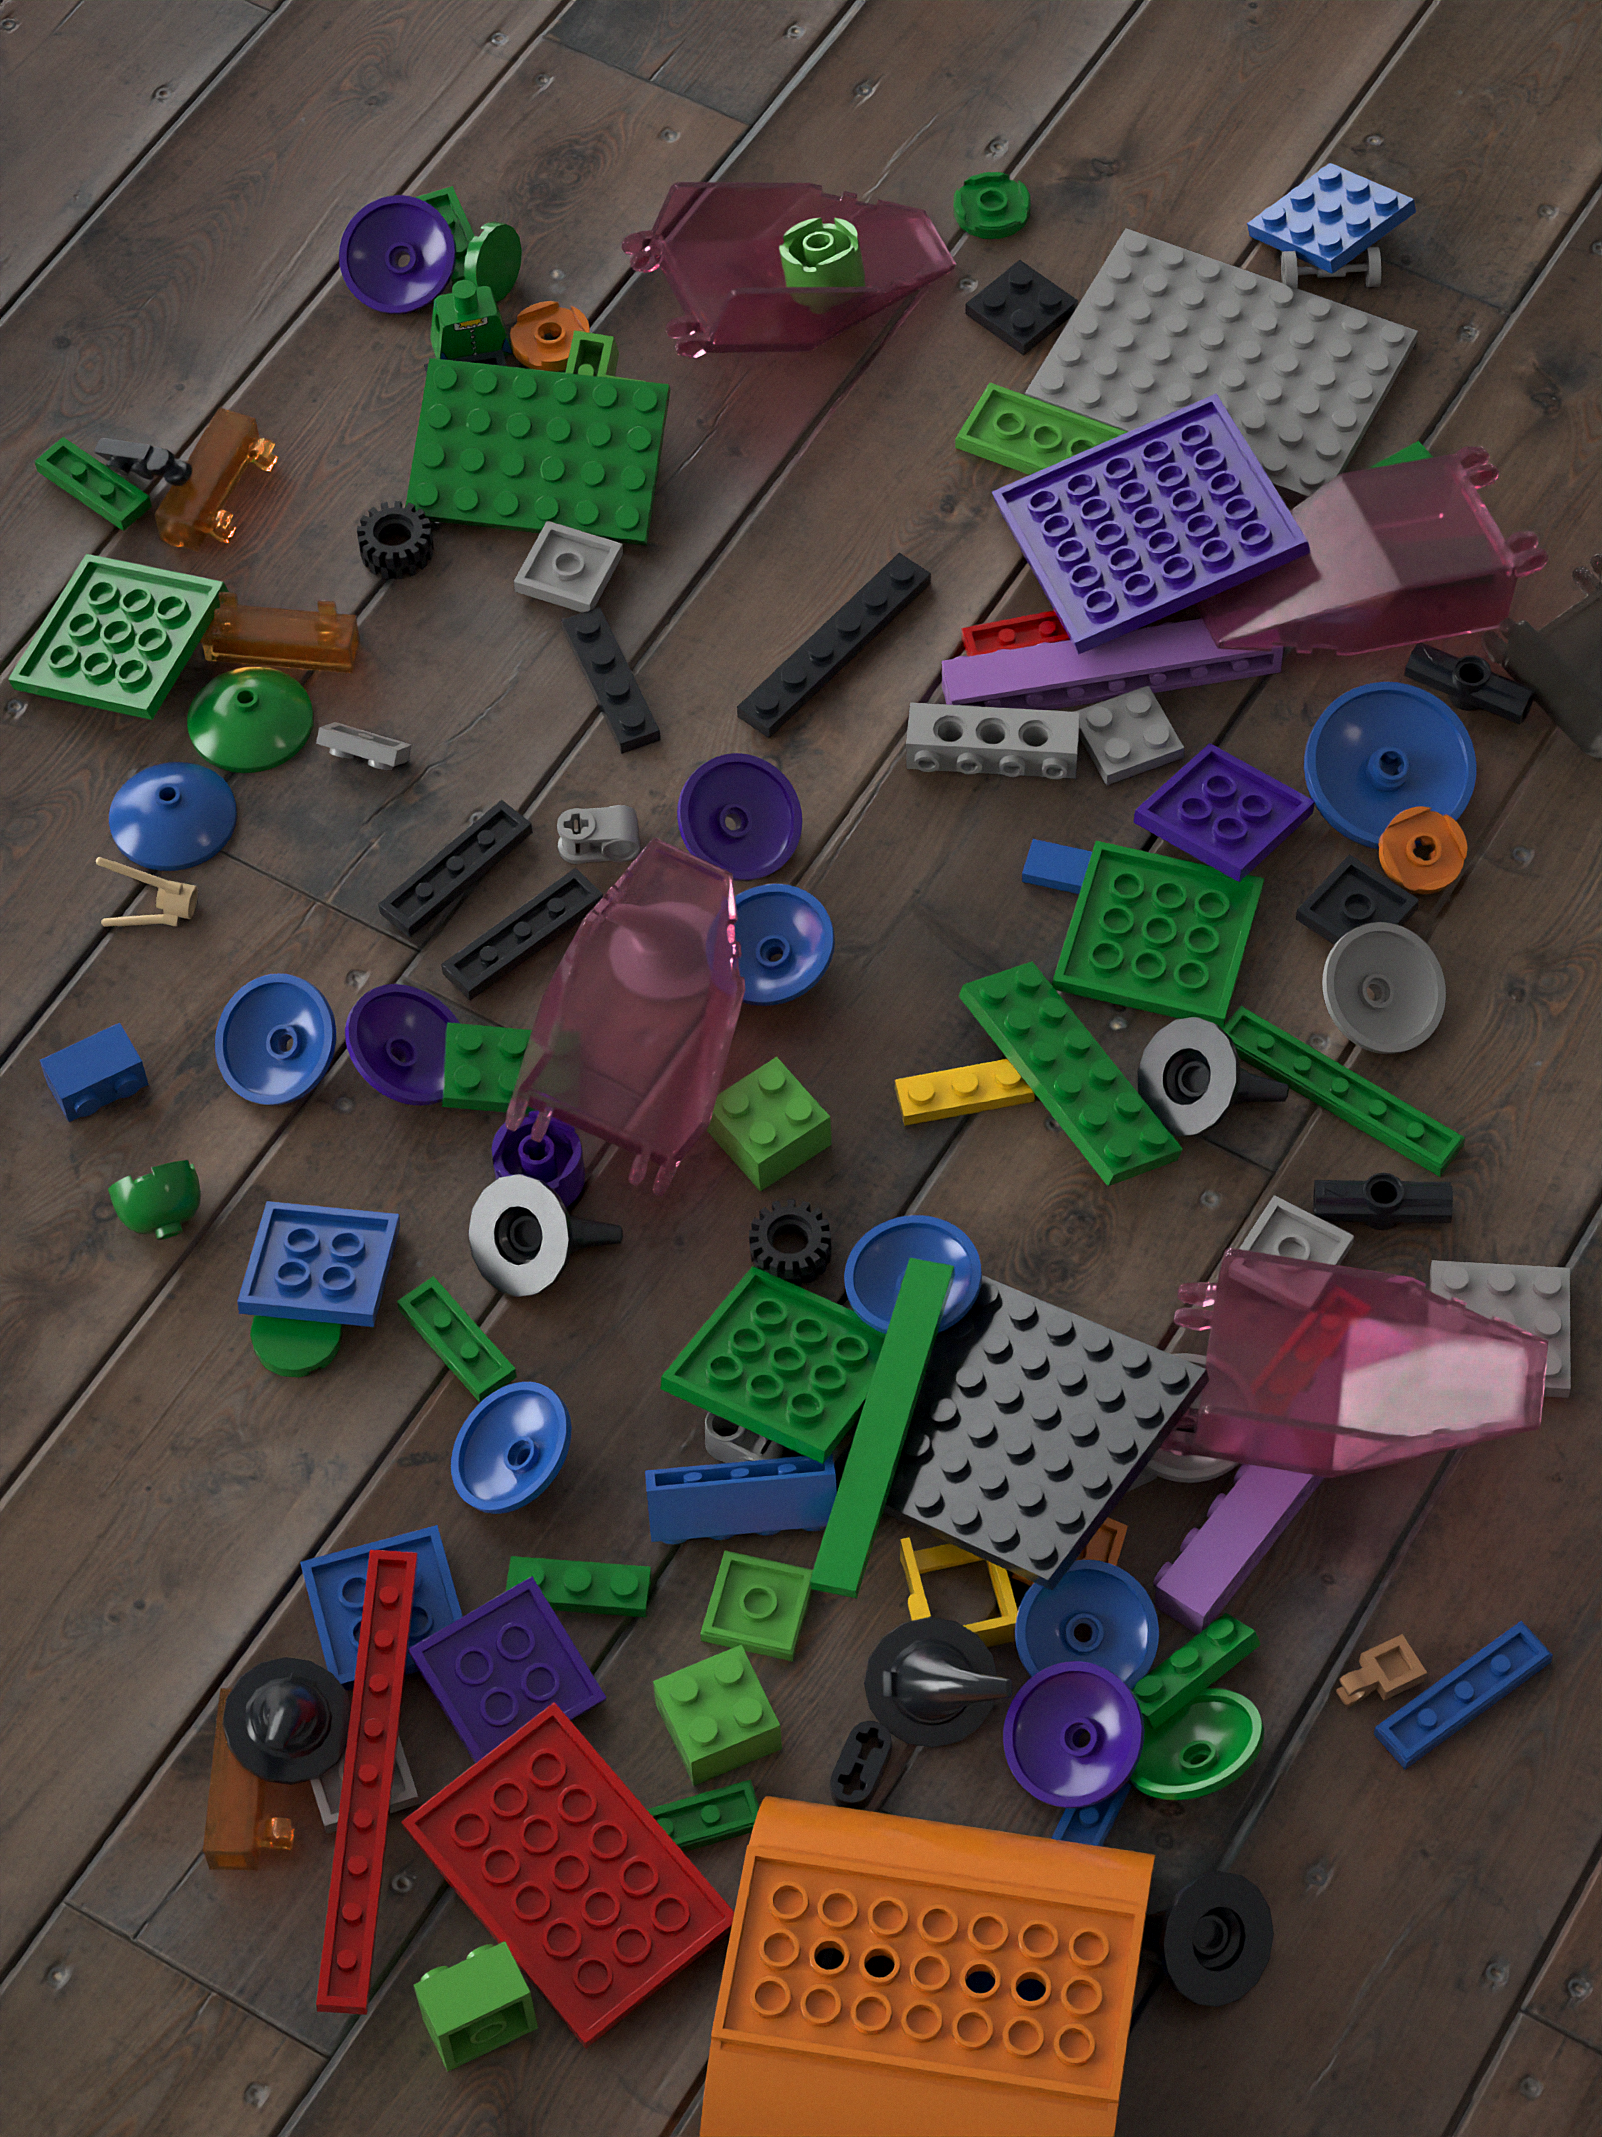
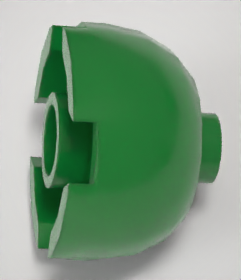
[108,1160,201,1240]

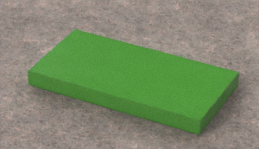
[955,383,1127,475]

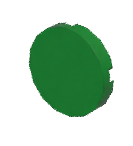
[953,172,1031,239]
[464,221,522,302]
[250,1315,343,1378]

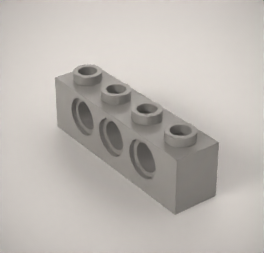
[906,703,1080,779]

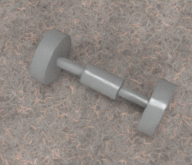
[1281,247,1381,288]

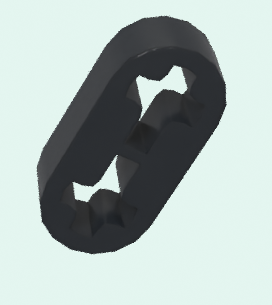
[830,1720,892,1810]

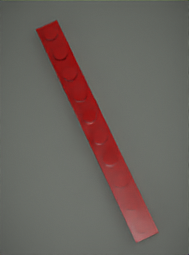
[316,1550,418,2015]

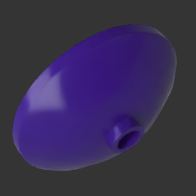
[339,195,456,314]
[677,753,802,881]
[345,984,460,1106]
[1003,1661,1145,1808]

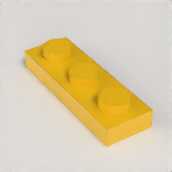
[895,1059,1035,1126]

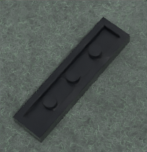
[561,607,661,754]
[378,799,533,938]
[441,868,604,1001]

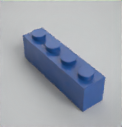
[645,1454,837,1544]

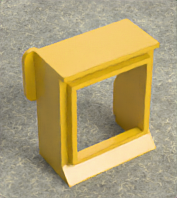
[900,1537,1018,1647]

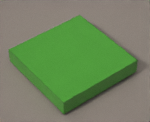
[700,1550,813,1661]

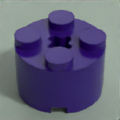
[491,1110,585,1207]

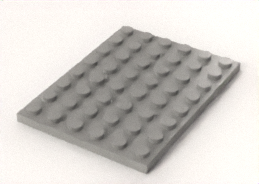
[1025,228,1418,512]

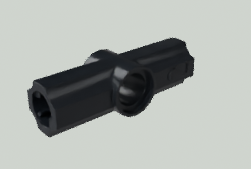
[1404,642,1536,725]
[1313,1172,1453,1231]

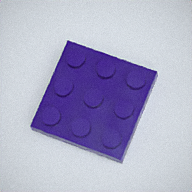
[1133,743,1315,882]
[408,1576,607,1763]

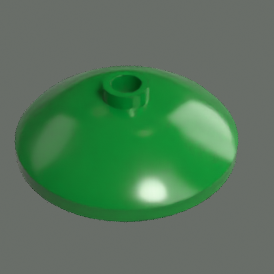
[187,667,314,773]
[1129,1688,1264,1801]

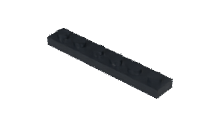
[737,553,931,738]

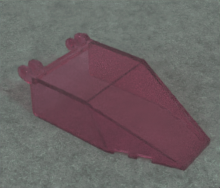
[621,182,956,358]
[1195,446,1549,656]
[505,837,746,1196]
[1160,1248,1549,1478]

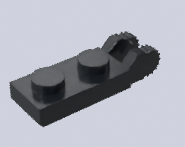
[94,438,193,486]

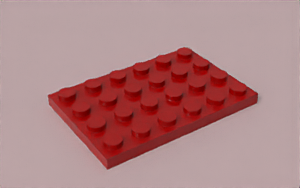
[401,1702,734,2049]

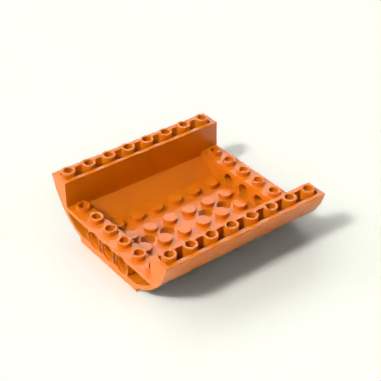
[700,1796,1156,2137]

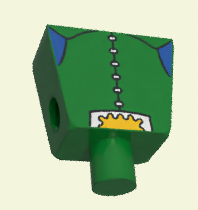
[430,280,513,360]

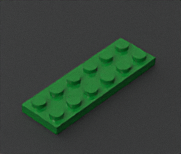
[959,961,1183,1186]

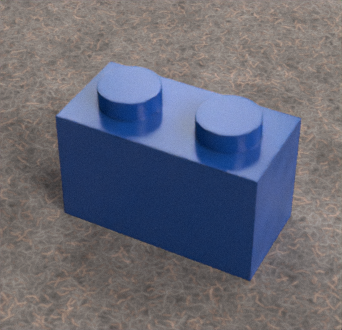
[40,1023,149,1122]

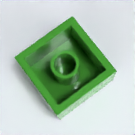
[705,1057,832,1191]
[653,1644,782,1786]
[414,1941,538,2071]

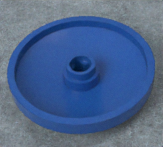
[1304,682,1476,849]

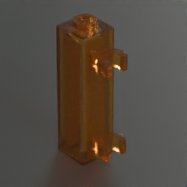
[155,407,278,551]
[199,592,360,673]
[203,1688,294,1870]

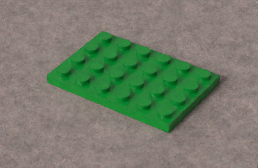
[405,358,671,546]

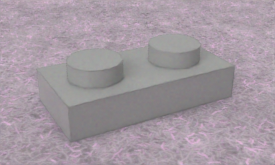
[316,722,412,770]

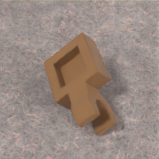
[1336,1634,1427,1707]

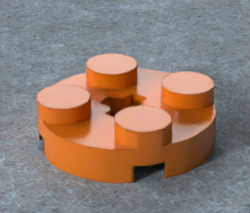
[510,301,590,372]
[1378,806,1468,895]

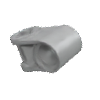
[557,805,640,864]
[705,1412,792,1463]

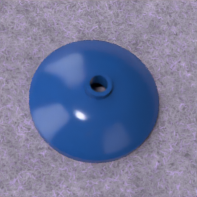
[109,762,237,871]
[705,884,835,1006]
[215,973,336,1106]
[844,1215,982,1334]
[451,1382,572,1514]
[1015,1560,1159,1690]

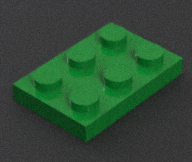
[442,1022,579,1118]

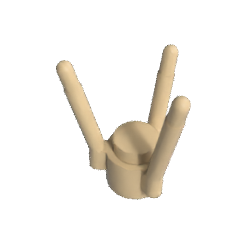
[96,857,198,927]

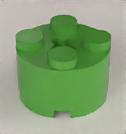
[779,218,865,311]

